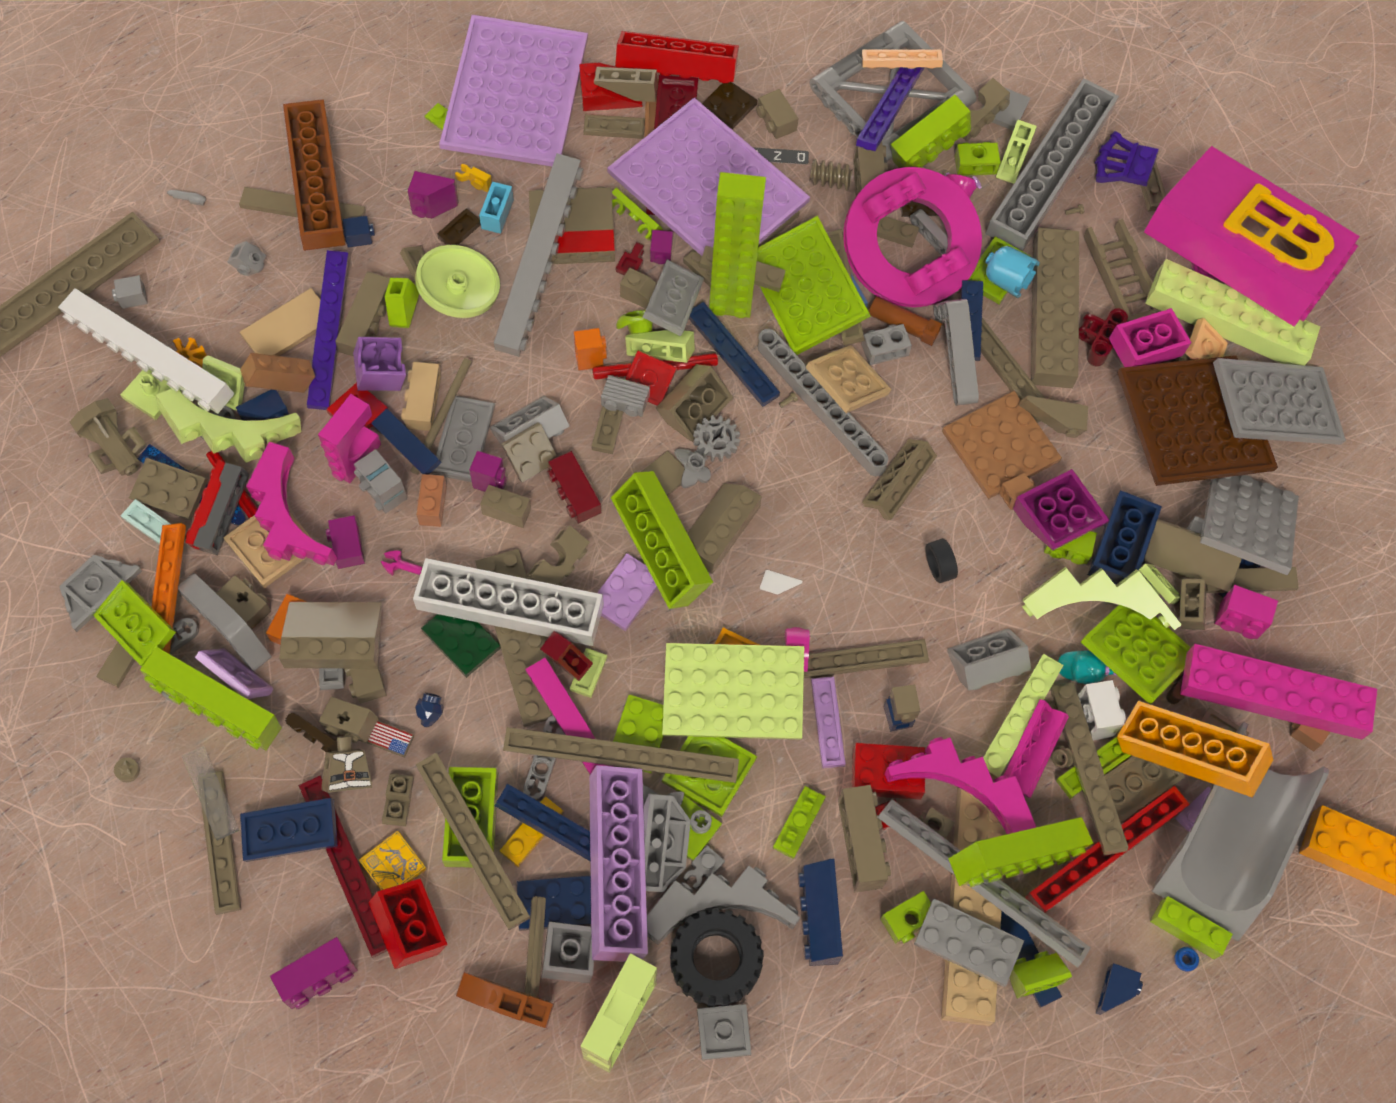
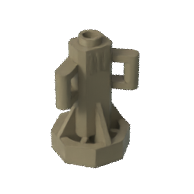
[70,398,147,476]

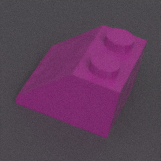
[407,171,459,219]

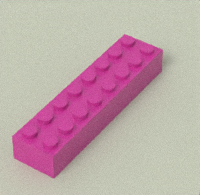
[1180,644,1377,740]

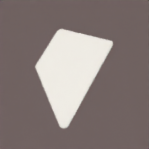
[760,570,803,595]

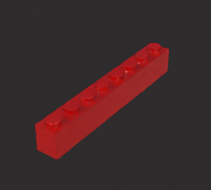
[1025,786,1190,913]

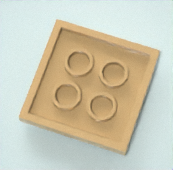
[805,345,892,413]
[223,513,312,588]

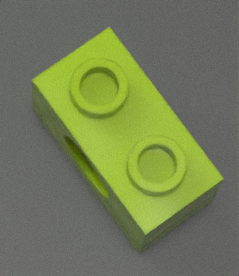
[954,142,1000,176]
[880,891,931,944]

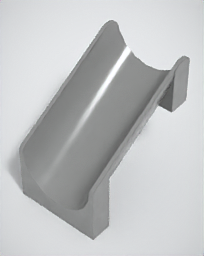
[1152,721,1329,941]

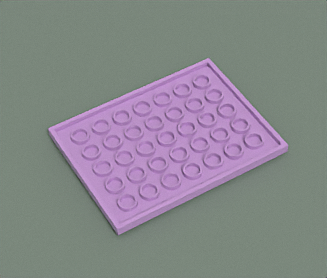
[439,15,588,167]
[607,98,810,256]

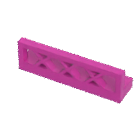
[1003,699,1069,798]

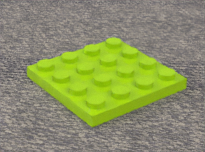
[1081,605,1191,705]

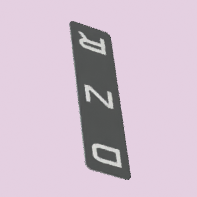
[753,147,809,164]

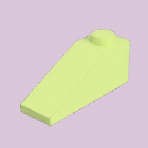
[996,120,1037,184]
[625,330,695,363]

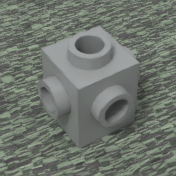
[227,241,266,276]

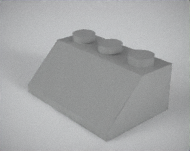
[489,396,569,444]
[947,628,1031,691]

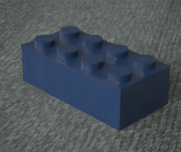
[1087,490,1162,585]

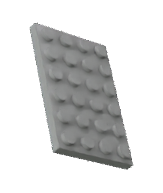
[1213,358,1346,445]
[1200,475,1299,575]

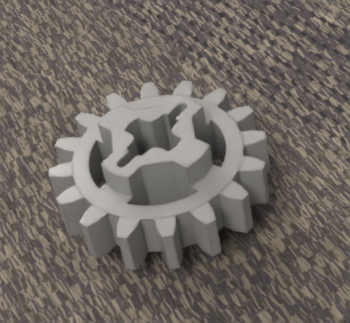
[693,415,740,462]

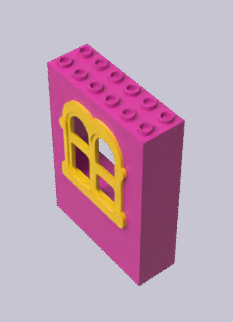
[1144,146,1360,327]

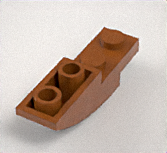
[456,972,555,1028]

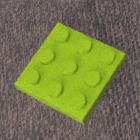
[662,736,757,817]

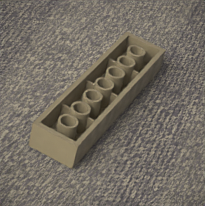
[1031,228,1079,389]

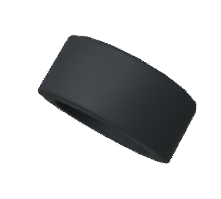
[925,538,958,583]

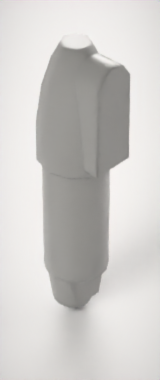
[167,190,206,206]

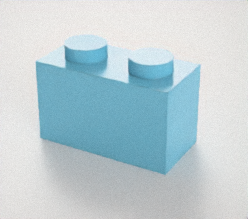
[479,182,514,234]

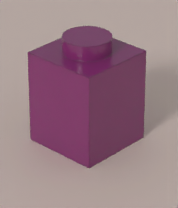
[650,230,673,264]

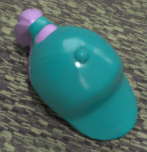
[1057,650,1118,684]

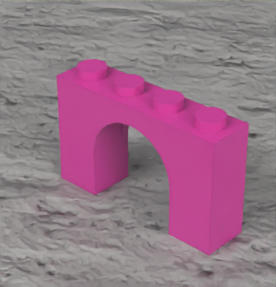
[318,394,381,484]

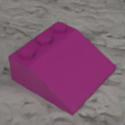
[1013,469,1109,551]

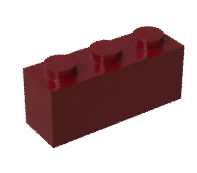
[546,451,602,524]

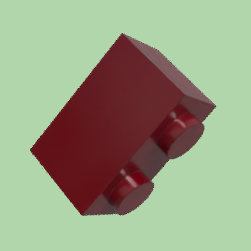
[540,631,593,681]

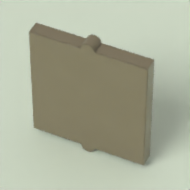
[641,451,685,496]

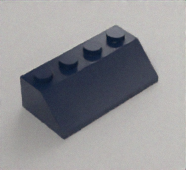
[798,859,843,966]

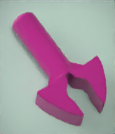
[381,550,423,576]

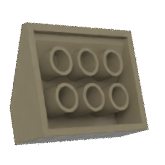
[279,602,382,669]

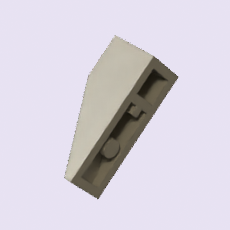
[594,67,658,102]
[620,268,657,309]
[1019,395,1088,438]

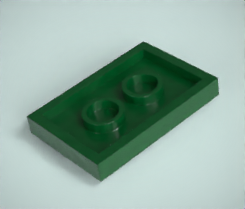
[421,614,501,678]

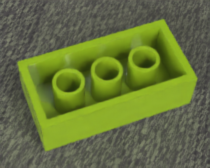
[891,94,971,168]
[442,767,498,868]

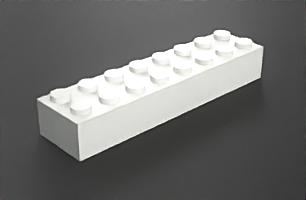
[413,558,604,646]

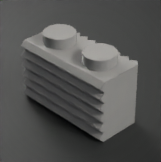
[601,375,650,417]

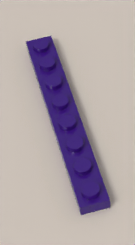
[856,67,925,151]
[307,250,349,410]

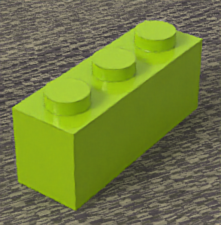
[1150,896,1233,960]

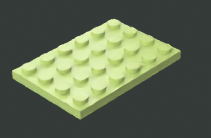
[662,643,804,740]

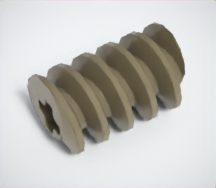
[809,159,853,191]

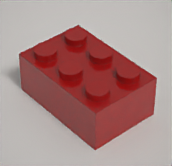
[852,743,925,800]
[368,878,448,969]

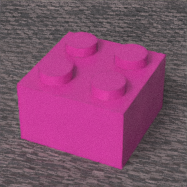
[1214,585,1278,639]

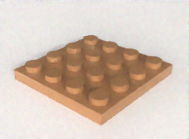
[942,391,1062,499]

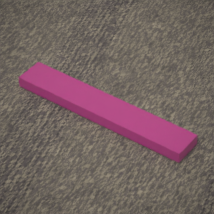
[525,658,613,775]

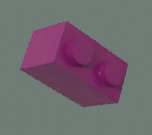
[469,451,507,492]
[325,515,365,569]

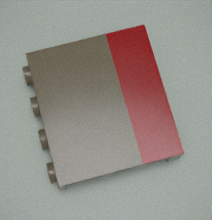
[529,187,615,264]

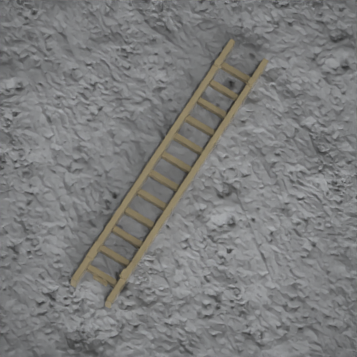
[1084,219,1187,362]

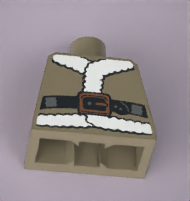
[322,736,372,792]

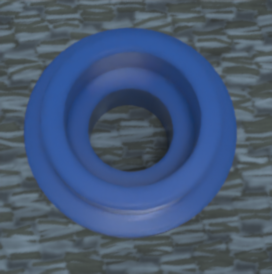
[1174,947,1199,972]

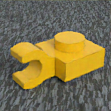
[455,164,492,193]

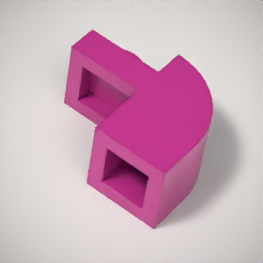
[785,627,810,672]

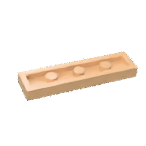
[862,50,943,69]

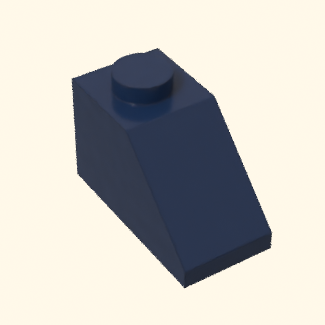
[236,389,289,421]
[1096,963,1143,1015]

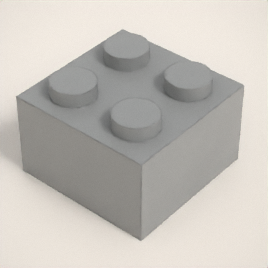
[541,922,594,984]

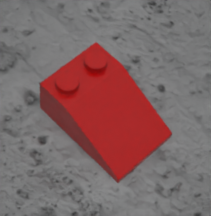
[579,62,642,111]

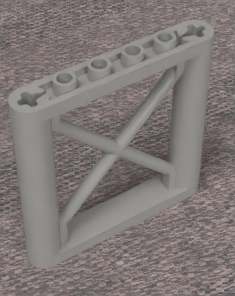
[810,21,977,163]

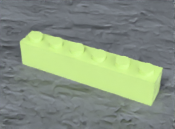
[983,654,1063,782]

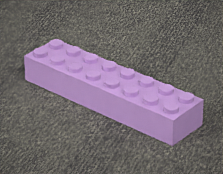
[589,765,648,962]

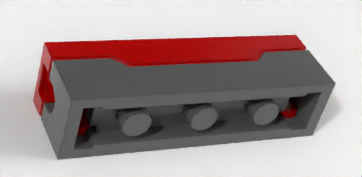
[185,461,249,556]

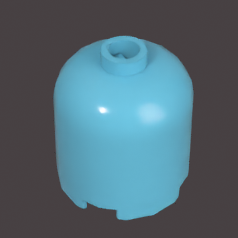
[985,246,1039,298]

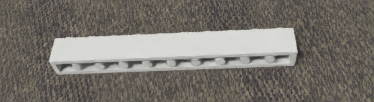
[58,289,234,414]

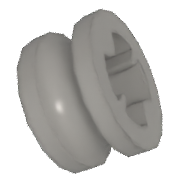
[690,810,712,834]

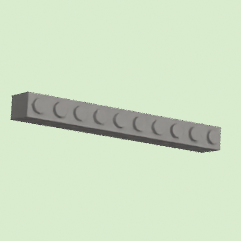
[494,153,584,357]

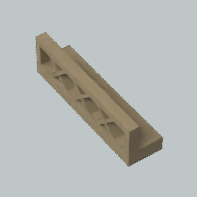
[862,439,937,520]

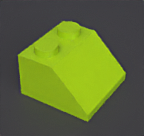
[1009,951,1072,999]

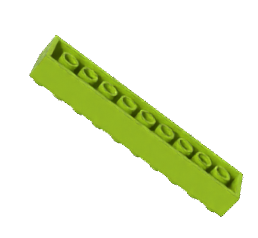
[709,172,766,318]

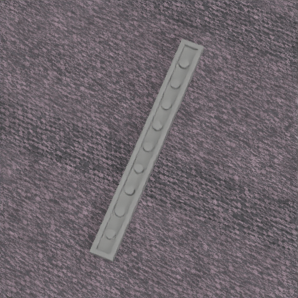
[878,800,1091,967]

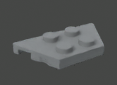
[59,555,142,632]

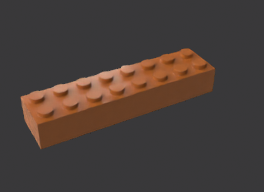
[283,99,346,251]

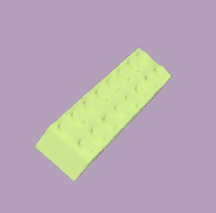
[1145,259,1320,366]

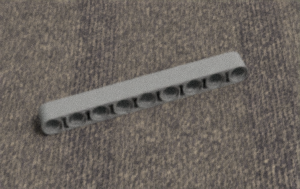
[758,329,888,477]

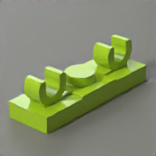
[612,188,665,241]
[773,786,826,859]

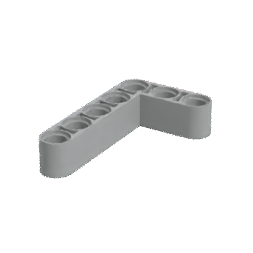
[934,299,979,406]
[178,573,272,672]

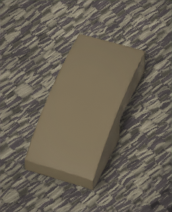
[382,774,413,827]

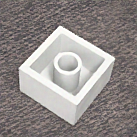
[1078,680,1126,741]

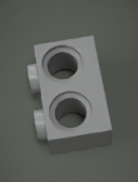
[861,324,912,365]

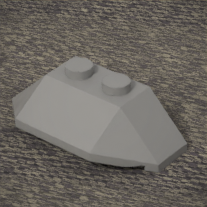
[643,794,691,892]

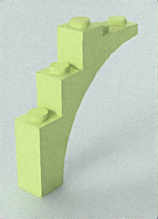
[156,388,302,463]

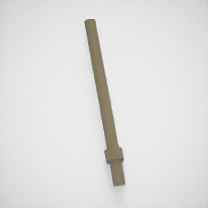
[410,358,472,475]

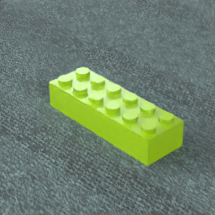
[611,471,713,609]
[140,647,282,751]
[948,817,1093,887]

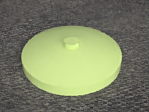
[415,245,500,318]

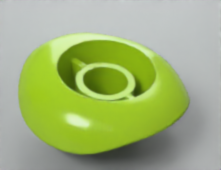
[616,310,653,334]

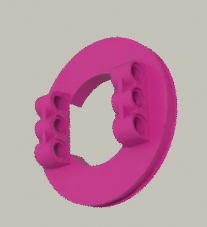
[843,167,982,307]

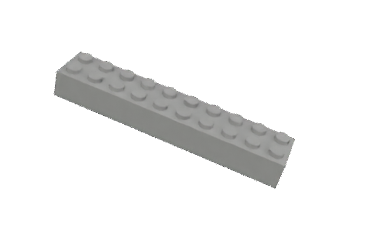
[986,78,1119,251]

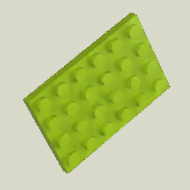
[757,216,871,355]

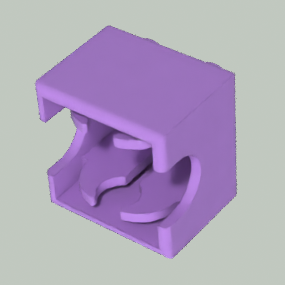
[353,337,406,391]

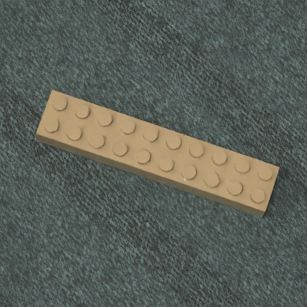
[941,782,1006,1026]

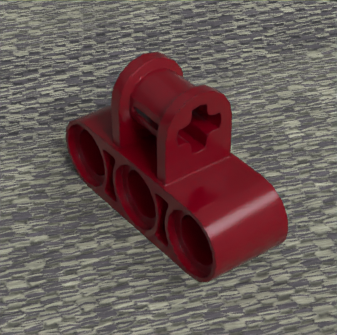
[1079,308,1128,367]

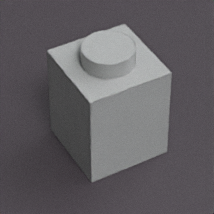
[112,275,147,309]

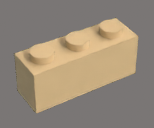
[401,362,441,431]

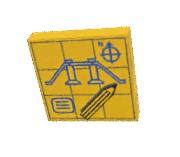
[359,831,426,890]

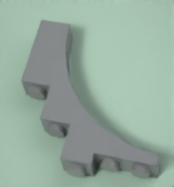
[647,866,800,945]

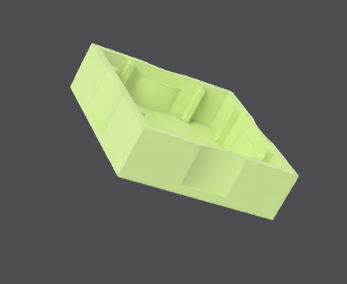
[581,953,657,1073]

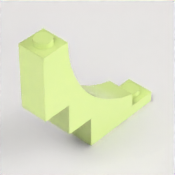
[1022,567,1182,630]

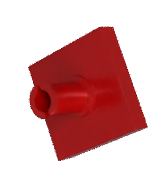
[326,382,388,429]

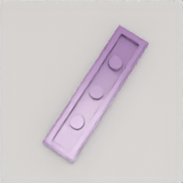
[811,677,846,769]

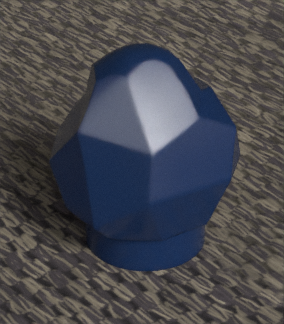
[415,692,444,728]

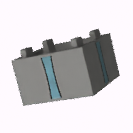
[354,449,407,514]

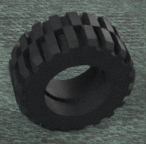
[670,908,764,1007]

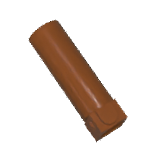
[869,296,942,346]

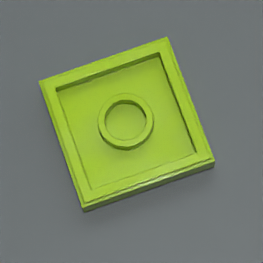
[680,796,722,862]

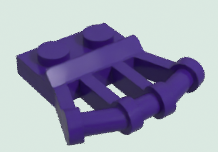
[1095,131,1159,186]

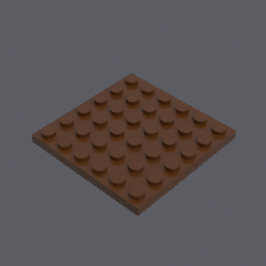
[1117,355,1278,486]

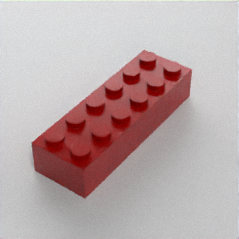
[615,31,739,83]

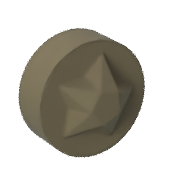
[114,758,140,783]

